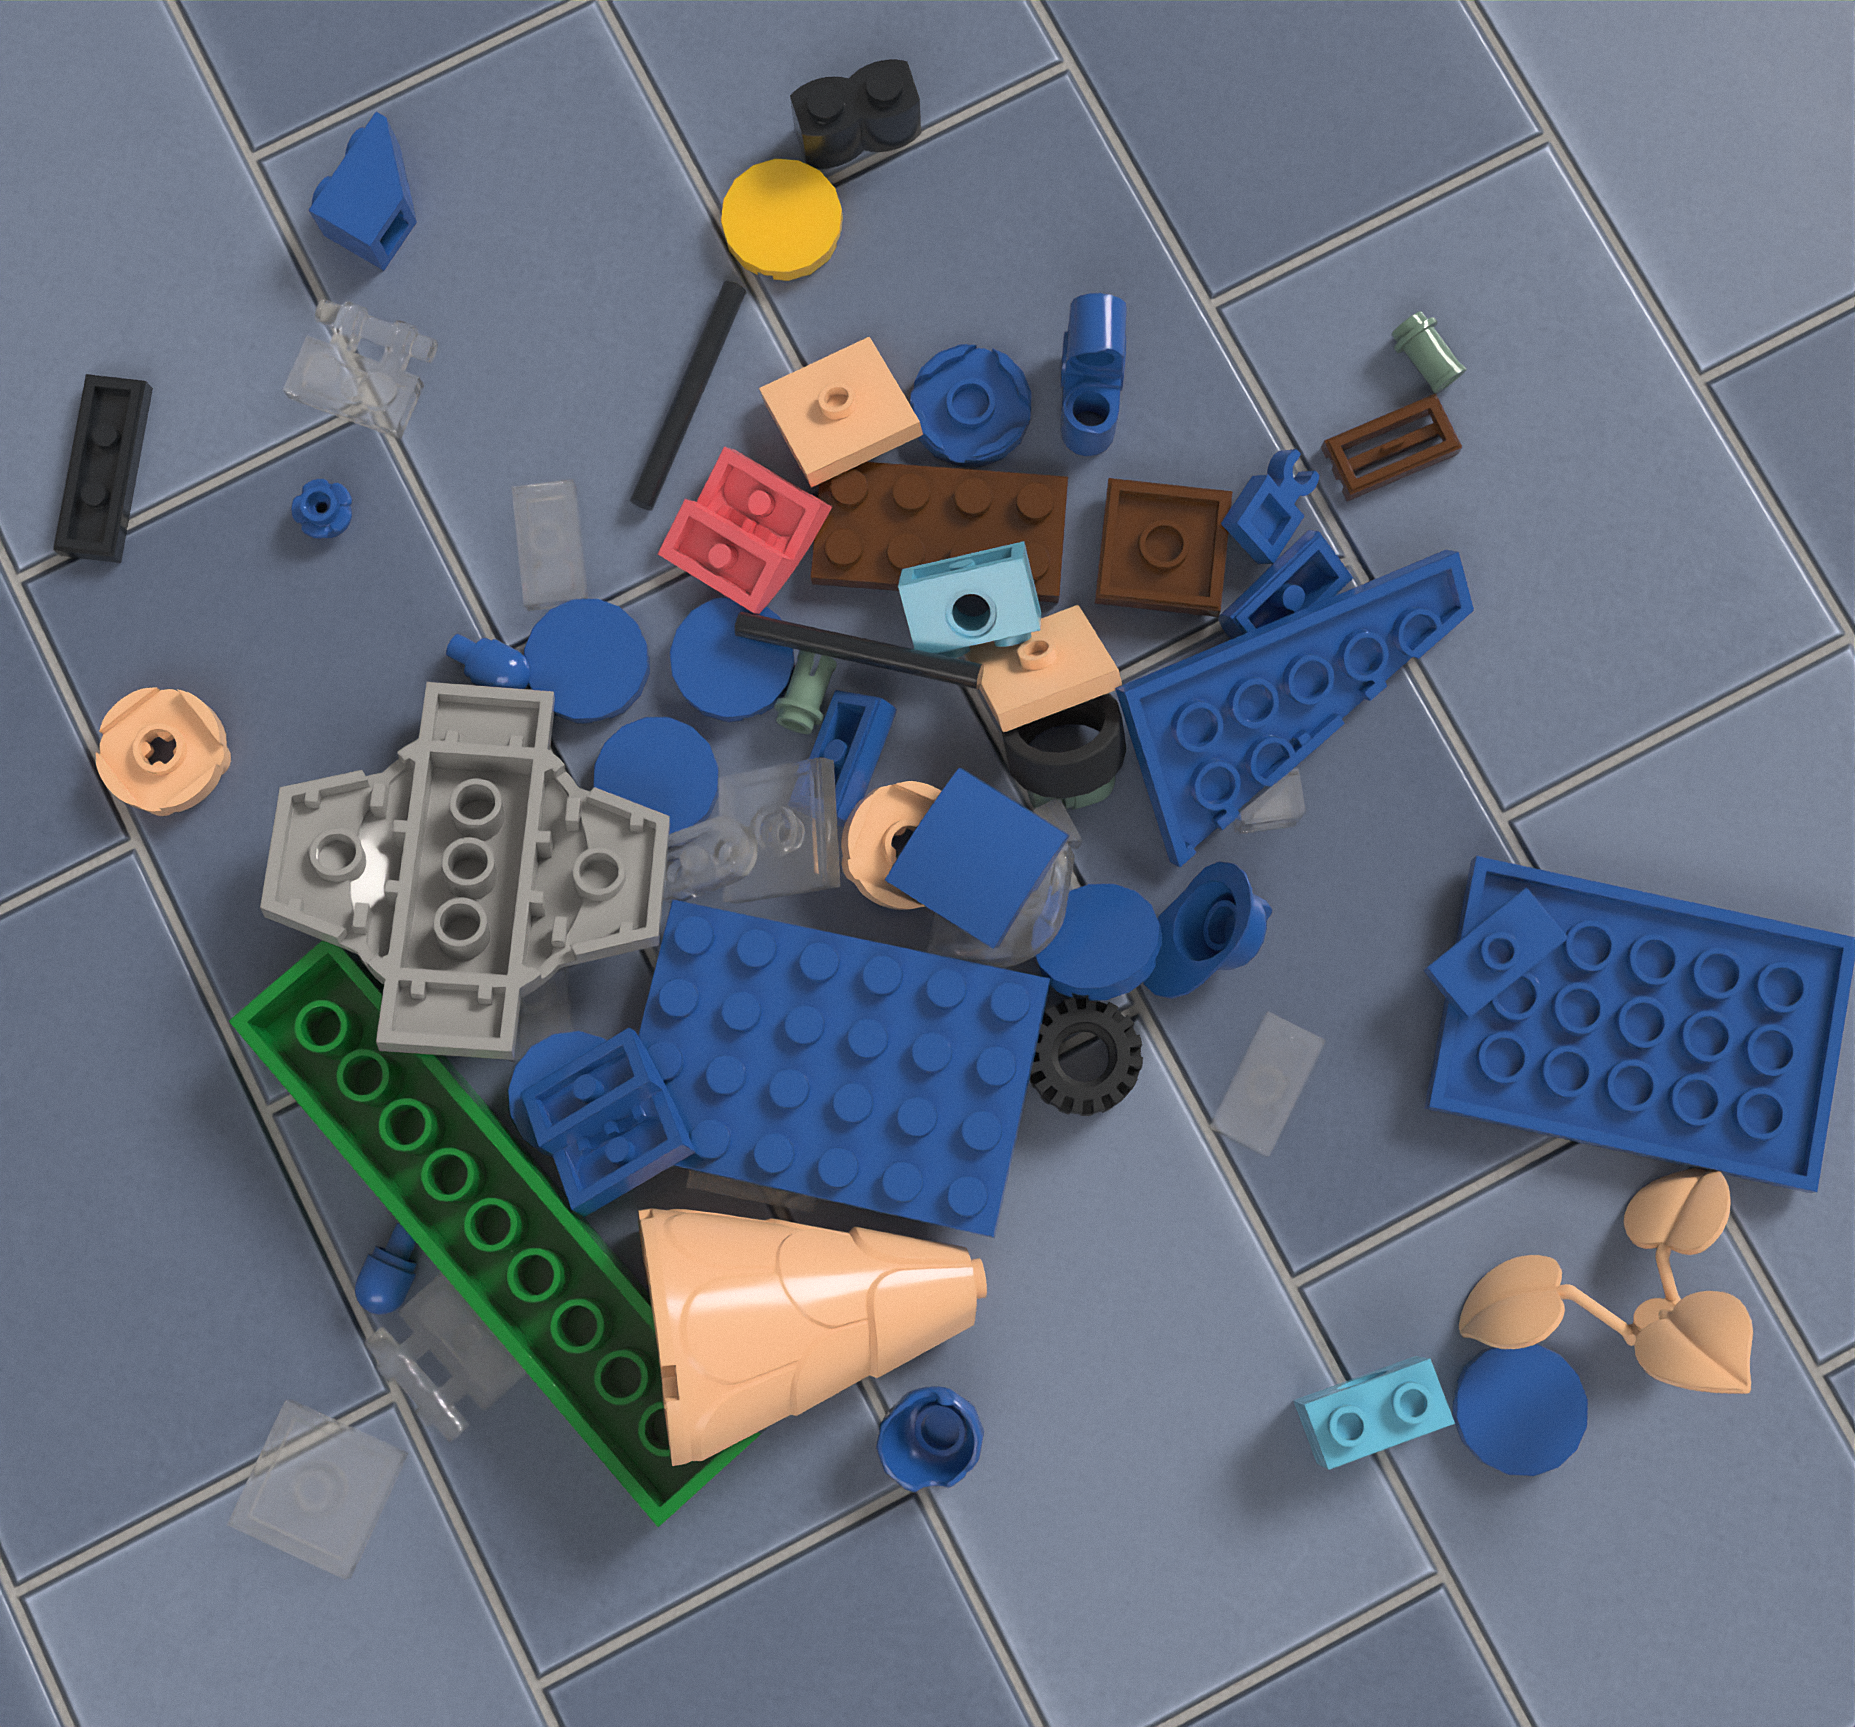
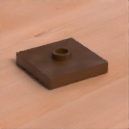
[1094,478,1233,617]

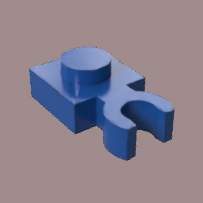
[1221,449,1320,564]

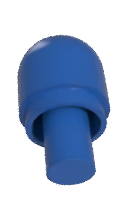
[446,634,531,689]
[355,1222,418,1315]

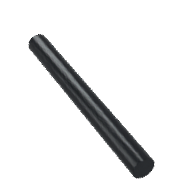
[630,281,746,511]
[735,611,984,689]

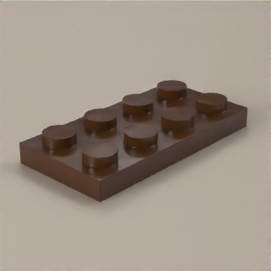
[811,462,1068,603]

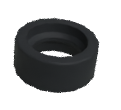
[1001,693,1127,799]

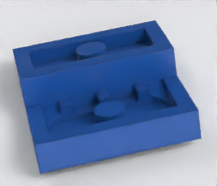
[885,768,1070,949]
[520,1027,695,1217]

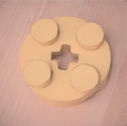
[96,687,231,816]
[841,781,941,910]

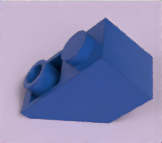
[309,112,417,271]

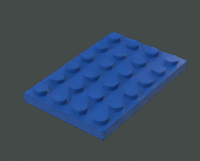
[1424,856,1855,1193]
[638,899,1050,1238]

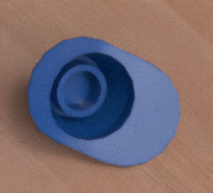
[1143,861,1272,999]

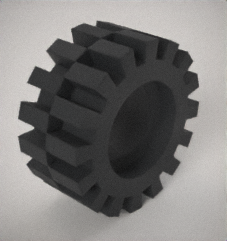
[1029,996,1143,1116]

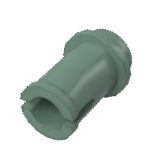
[1391,311,1467,394]
[774,650,837,734]

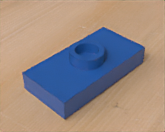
[1423,887,1569,1020]

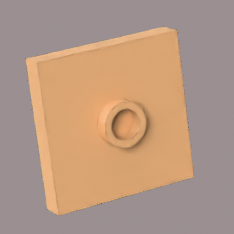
[759,336,923,488]
[964,605,1122,732]

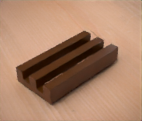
[1321,393,1462,502]

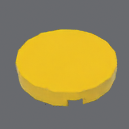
[721,159,843,281]

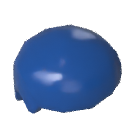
[876,1386,984,1492]

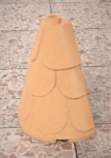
[638,1208,987,1466]

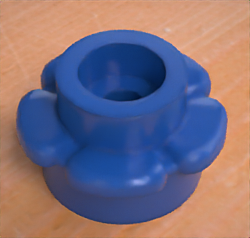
[291,479,352,539]

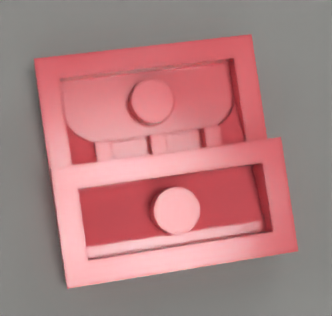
[658,447,832,614]

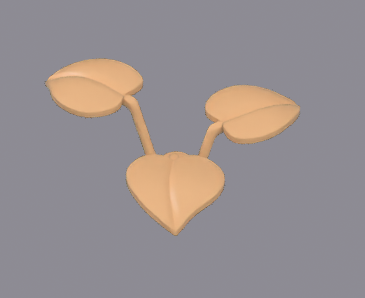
[1459,1168,1753,1394]

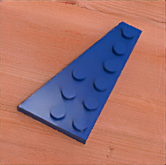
[1115,549,1474,867]

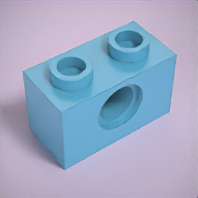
[898,541,1041,658]
[1293,1356,1455,1470]

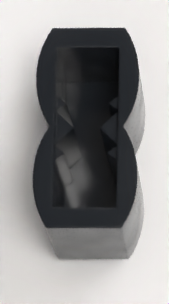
[790,59,921,169]

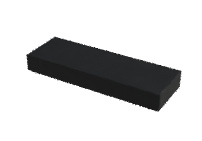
[53,374,153,563]

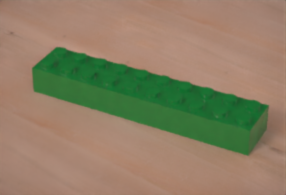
[229,940,767,1527]

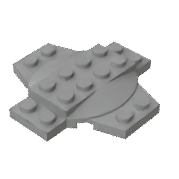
[260,682,670,1060]

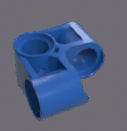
[1060,293,1127,456]

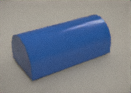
[1218,530,1353,639]
[791,690,897,828]

